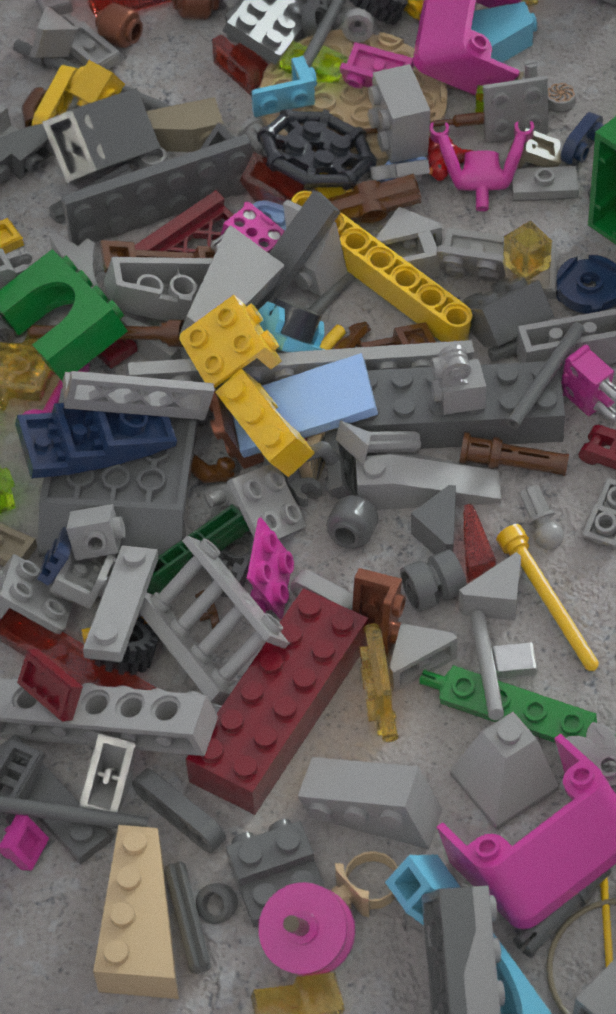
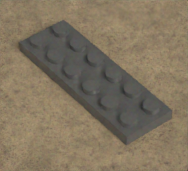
[61,134,254,246]

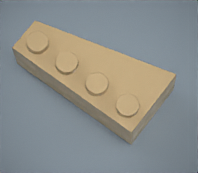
[93,825,179,999]

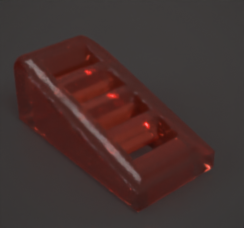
[463,503,496,584]

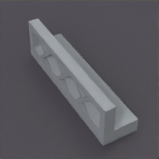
[62,371,214,420]

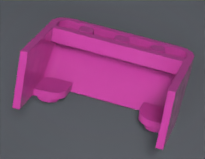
[413,0,522,99]
[437,734,616,929]

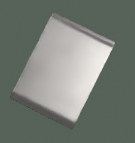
[492,643,538,679]

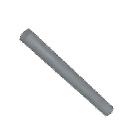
[470,610,504,721]

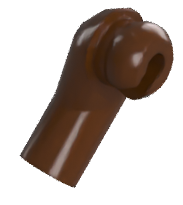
[21,87,47,127]
[191,454,236,483]

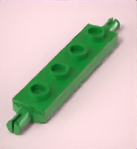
[419,665,616,743]

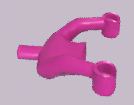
[430,121,534,212]

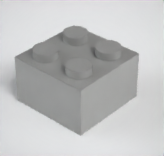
[368,64,430,163]

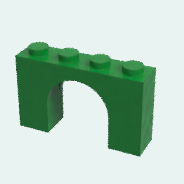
[0,249,128,381]

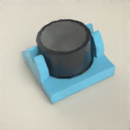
[258,297,325,352]

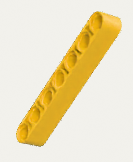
[292,191,472,342]

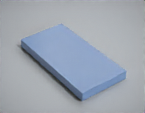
[233,353,378,458]

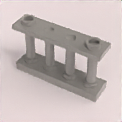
[139,536,290,706]

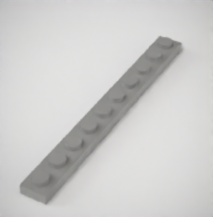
[126,340,474,386]

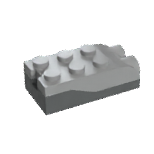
[421,886,505,1014]

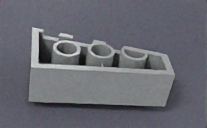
[104,257,213,321]

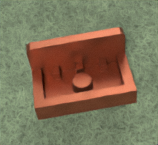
[352,568,406,656]

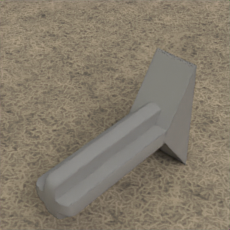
[335,420,421,465]

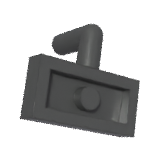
[305,429,357,500]

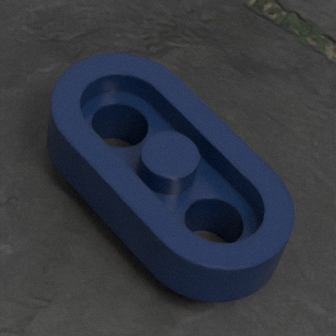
[561,112,604,166]

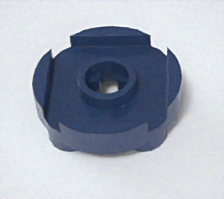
[556,255,616,314]

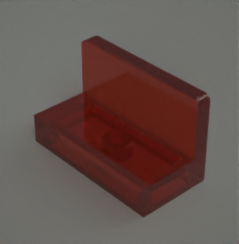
[212,34,269,96]

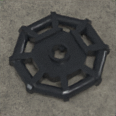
[257,108,377,190]

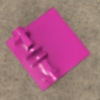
[247,517,294,619]

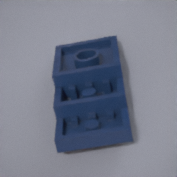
[15,403,177,479]

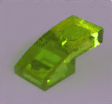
[278,41,349,83]

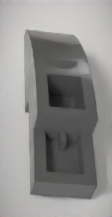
[0,124,55,184]

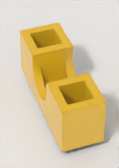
[215,368,315,477]

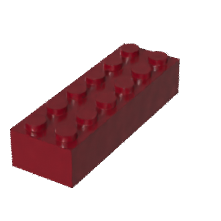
[185,588,369,815]

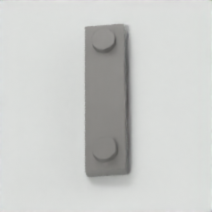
[83,546,158,662]

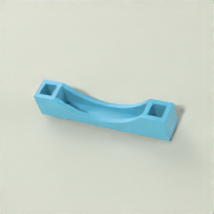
[385,855,552,1014]

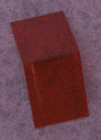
[240,152,308,205]

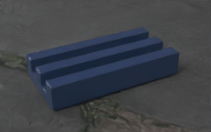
[37,527,72,586]

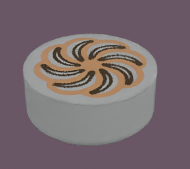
[548,81,577,111]

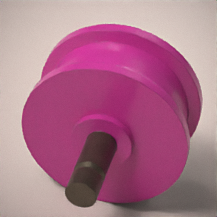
[258,882,355,977]

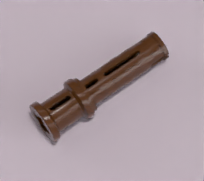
[459,432,569,476]

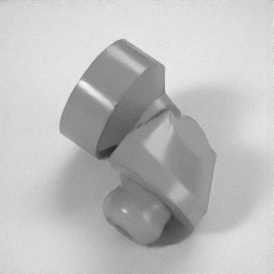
[333,6,374,42]

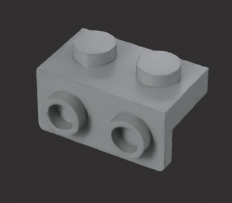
[50,548,117,609]

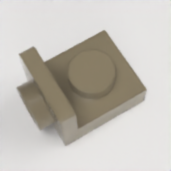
[508,128,561,169]

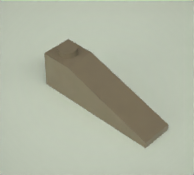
[146,97,224,152]

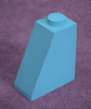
[471,2,537,63]

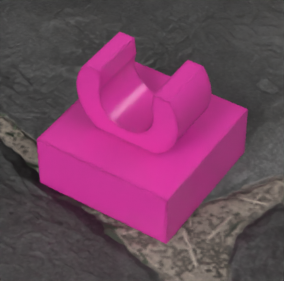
[0,815,49,871]

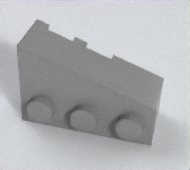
[298,757,442,849]

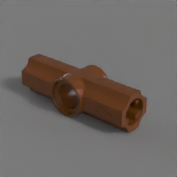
[327,173,422,223]

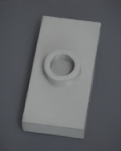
[511,166,579,201]

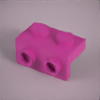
[340,42,414,89]

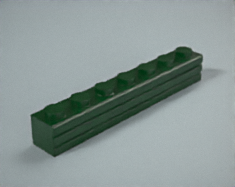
[147,504,250,595]

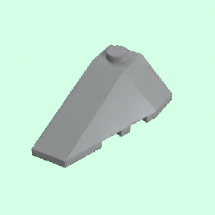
[355,452,501,510]

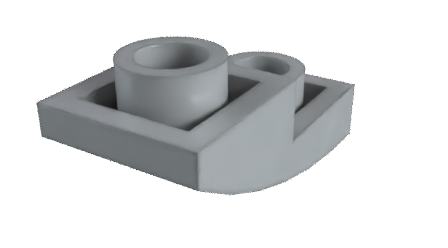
[583,478,616,548]

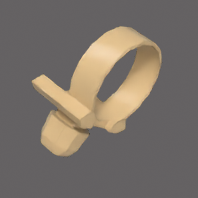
[330,851,398,917]

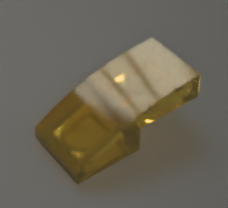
[250,972,345,1014]

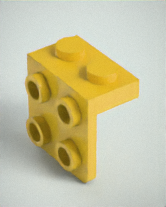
[179,295,282,388]

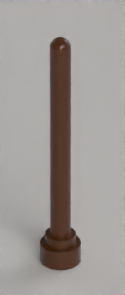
[28,319,184,347]

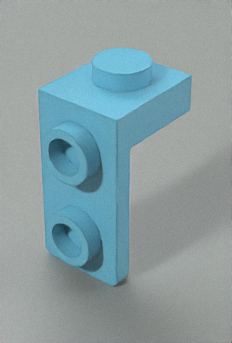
[251,56,317,117]

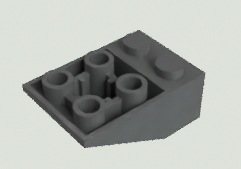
[42,88,161,185]

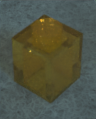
[503,220,552,280]

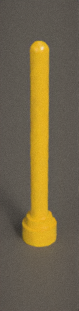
[496,524,599,671]

